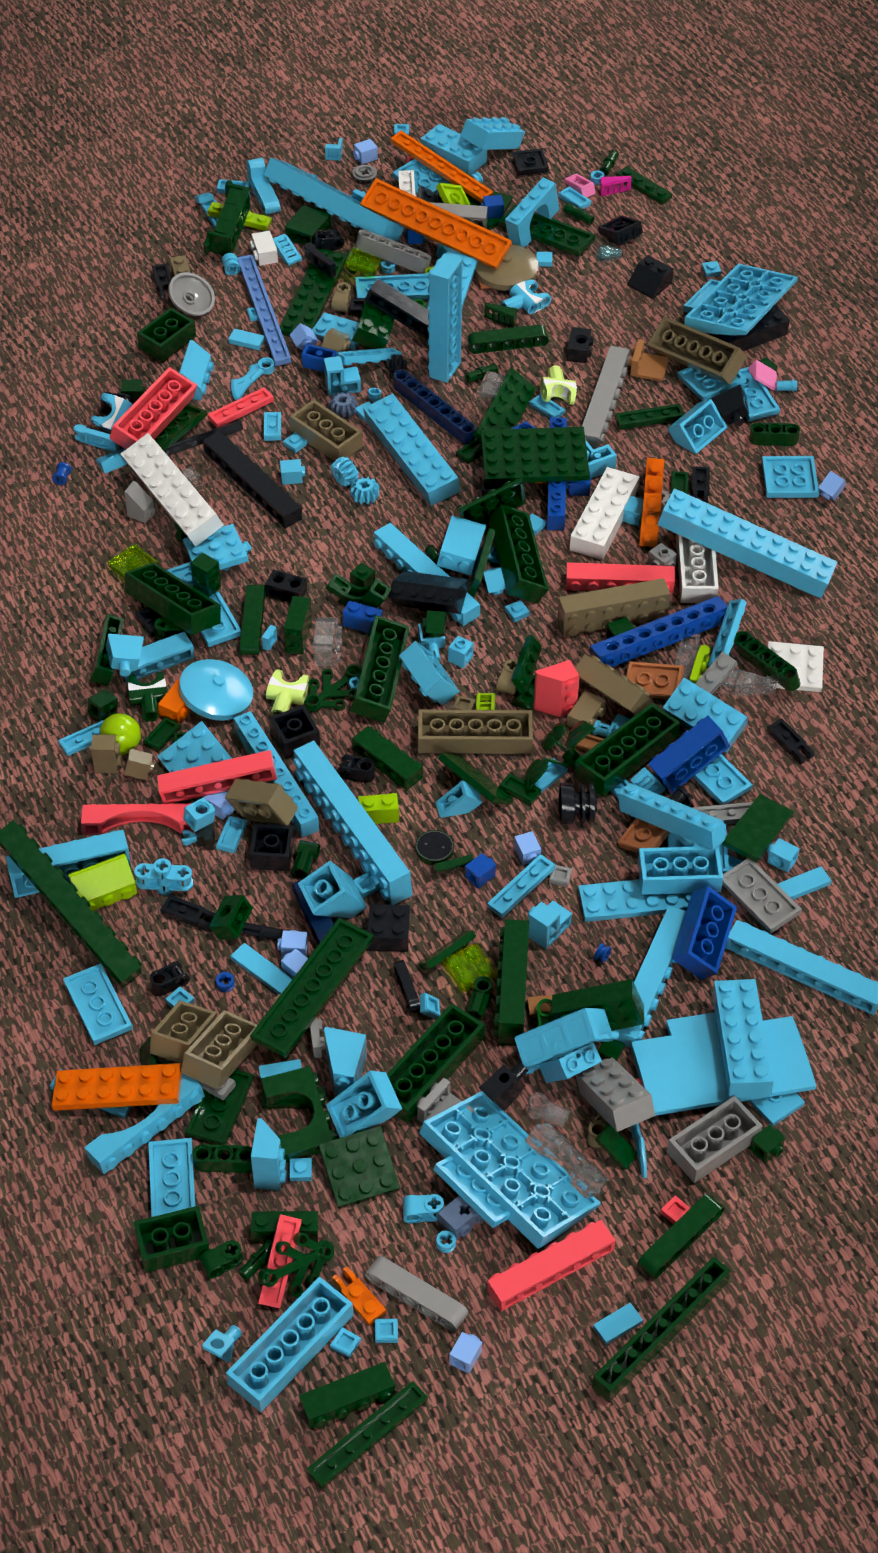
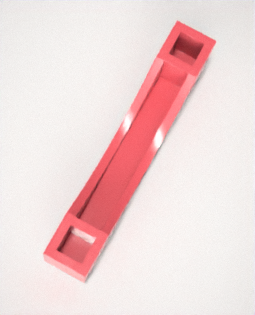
[81,803,197,835]

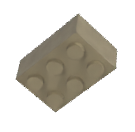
[225,779,298,825]
[150,1000,217,1064]

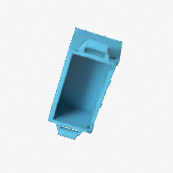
[515,1008,619,1074]

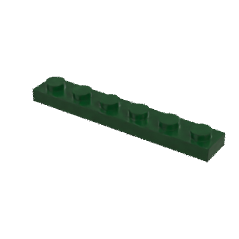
[306,1381,428,1489]

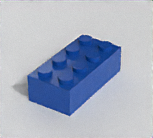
[648,715,730,794]
[672,886,737,979]

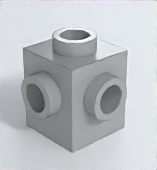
[648,543,677,566]

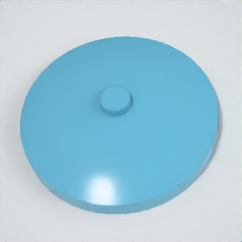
[178,659,253,721]

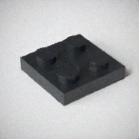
[512,148,549,176]

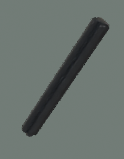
[165,420,243,456]

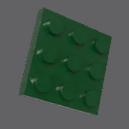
[318,1126,400,1208]

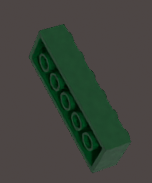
[488,503,549,604]
[125,562,221,635]
[349,615,410,723]
[574,703,680,797]
[494,919,529,1046]
[387,1003,485,1124]

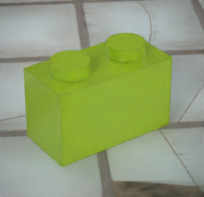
[358,793,399,824]

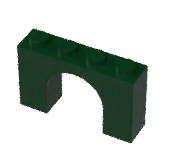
[261,1066,336,1162]

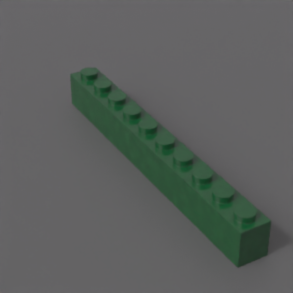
[0,820,142,988]

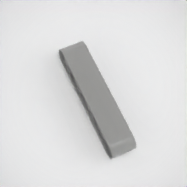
[355,230,431,274]
[365,1256,469,1332]

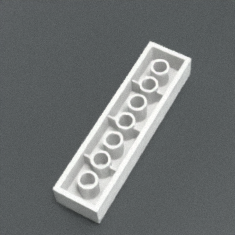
[121,433,224,547]

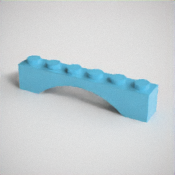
[84,1073,205,1174]

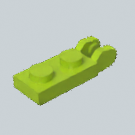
[690,645,710,684]

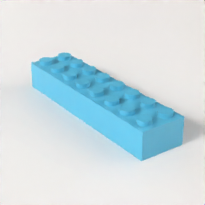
[428,253,463,383]
[363,394,461,506]

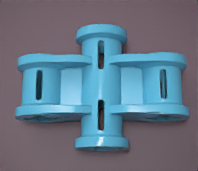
[134,858,193,896]

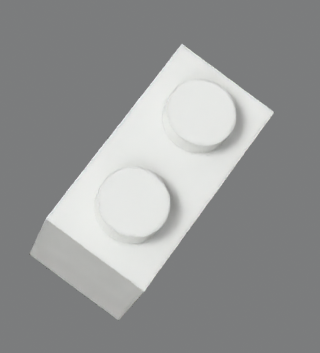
[249,231,278,266]

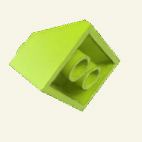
[68,854,137,912]

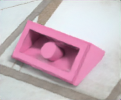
[748,360,777,391]

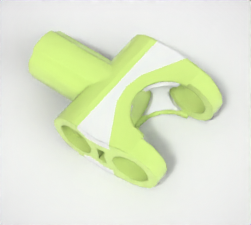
[540,365,577,405]
[266,669,309,716]

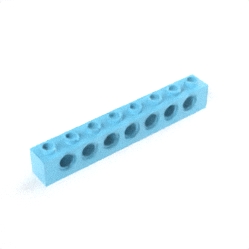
[234,711,319,838]

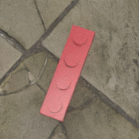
[208,387,274,428]
[258,1214,302,1309]

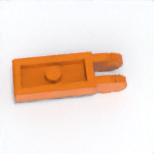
[331,1267,387,1326]

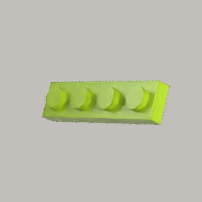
[207,202,272,231]

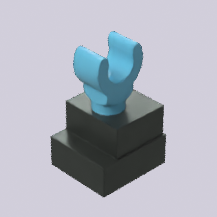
[182,824,216,850]

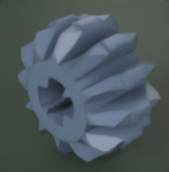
[329,392,357,419]

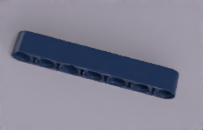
[394,370,475,445]

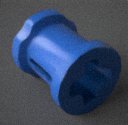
[52,462,72,485]

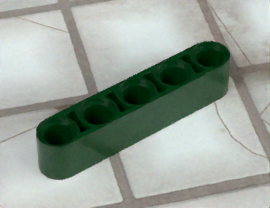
[467,325,549,354]
[240,584,266,655]
[734,631,801,691]
[637,1193,725,1279]

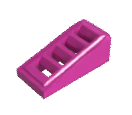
[600,176,632,196]

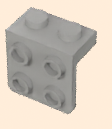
[417,1078,474,1123]

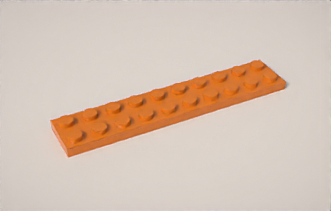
[360,178,513,270]

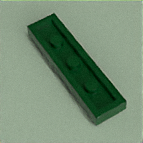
[616,166,673,205]
[615,404,684,430]
[511,635,542,694]

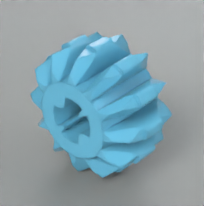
[331,457,359,487]
[350,476,379,505]

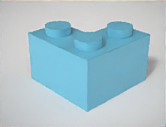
[324,356,361,396]
[585,439,617,479]
[528,901,572,949]

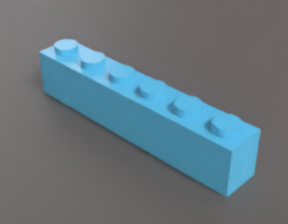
[618,783,725,850]

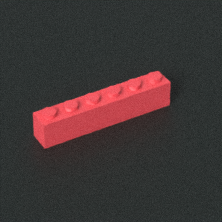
[566,562,675,594]
[157,750,277,804]
[487,1220,615,1312]

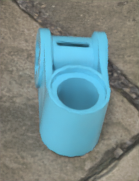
[402,1194,444,1223]

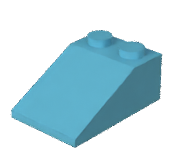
[326,1070,402,1138]

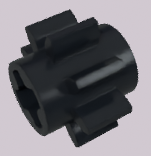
[387,355,407,373]

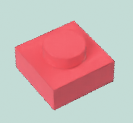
[660,1195,690,1224]

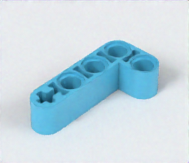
[247,157,280,215]

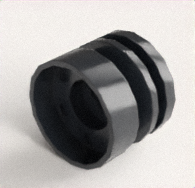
[559,782,597,824]

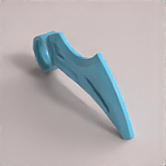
[231,357,275,401]
[630,1123,647,1178]

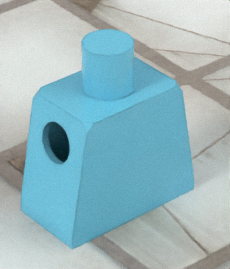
[106,634,144,676]

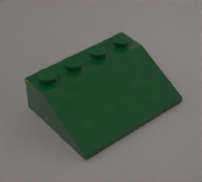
[453,478,526,525]

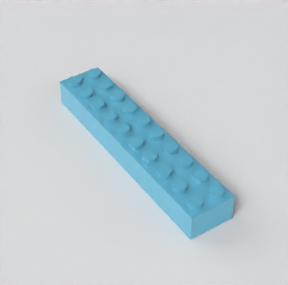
[264,158,404,242]
[657,488,837,599]
[293,741,412,905]

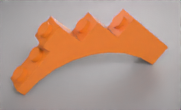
[639,458,665,547]

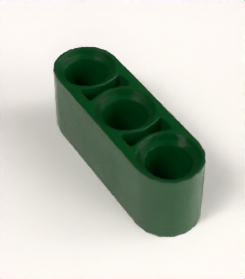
[749,423,800,446]
[192,1144,252,1173]

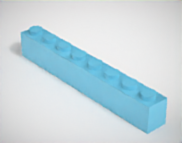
[373,523,480,626]
[614,905,686,1048]
[725,920,878,1015]

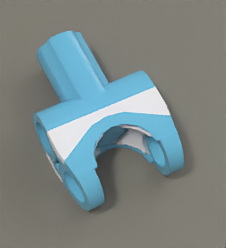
[500,279,552,314]
[90,393,133,433]

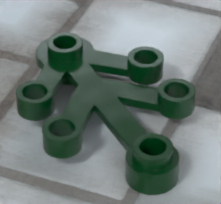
[304,664,360,712]
[258,1232,334,1297]

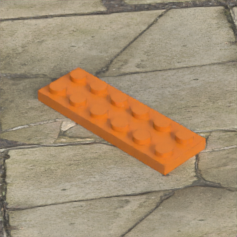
[52,1063,182,1111]

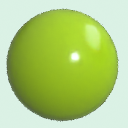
[99,713,141,755]

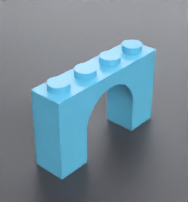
[505,177,559,248]

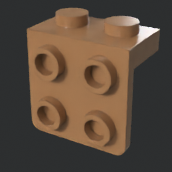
[628,339,669,381]

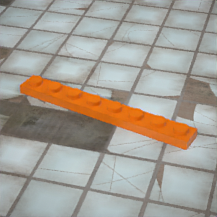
[391,130,493,203]

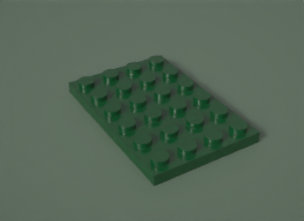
[481,427,590,484]

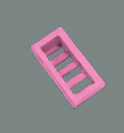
[564,173,595,197]

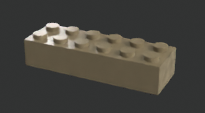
[647,316,747,385]
[557,578,670,637]
[418,710,533,754]

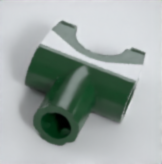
[128,671,167,722]

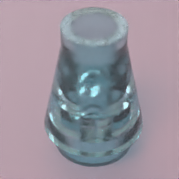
[597,245,622,261]

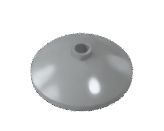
[168,272,215,316]

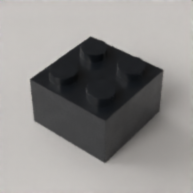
[269,705,320,758]
[249,823,294,871]
[368,904,410,952]

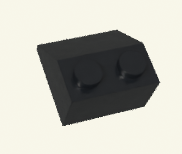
[627,255,674,299]

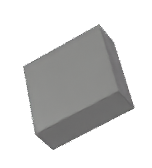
[549,865,573,888]

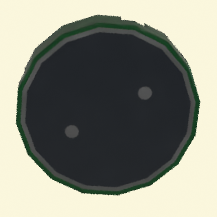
[415,830,454,865]

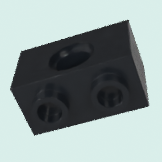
[567,327,594,363]

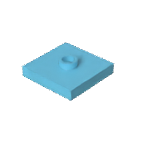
[748,1093,805,1127]

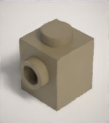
[124,749,155,780]

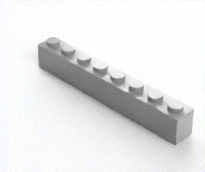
[582,346,630,449]

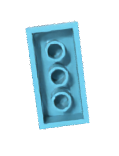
[460,117,525,150]
[420,124,487,175]
[663,678,748,754]
[638,846,723,895]

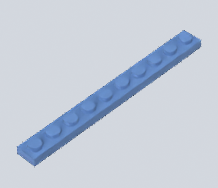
[237,254,291,366]

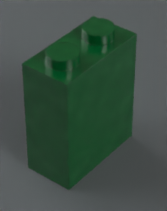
[285,205,331,245]
[284,596,312,654]

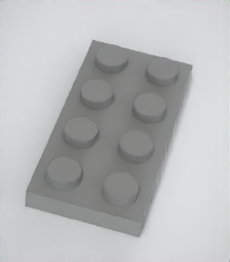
[722,858,802,934]

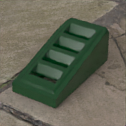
[484,303,517,328]

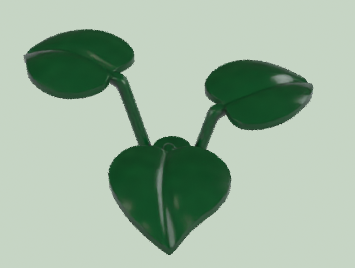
[524,720,596,791]

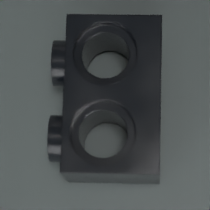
[265,569,307,603]

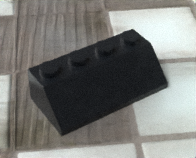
[388,571,470,614]

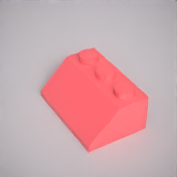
[533,660,580,717]

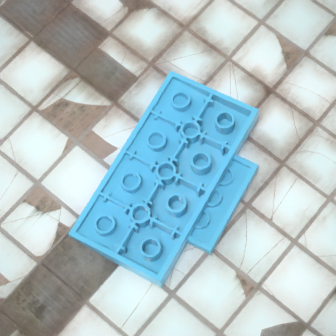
[683,263,798,335]
[631,1012,816,1116]
[419,1091,601,1249]

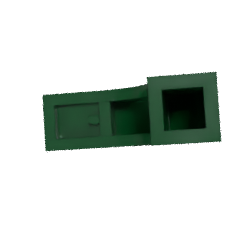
[325,573,391,608]

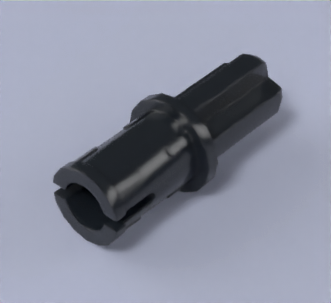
[242,922,283,941]

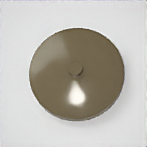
[475,244,538,291]

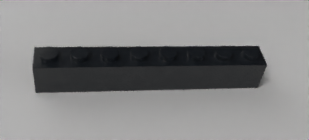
[203,431,302,529]

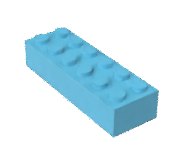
[5,830,132,898]
[712,979,773,1098]
[226,1276,354,1412]

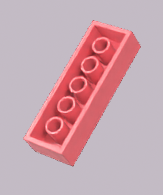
[109,367,197,449]

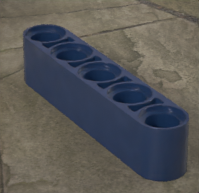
[292,881,334,945]

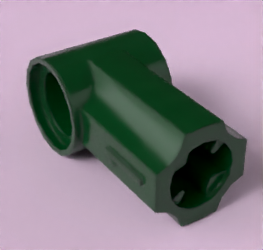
[292,840,320,879]
[466,976,492,1020]

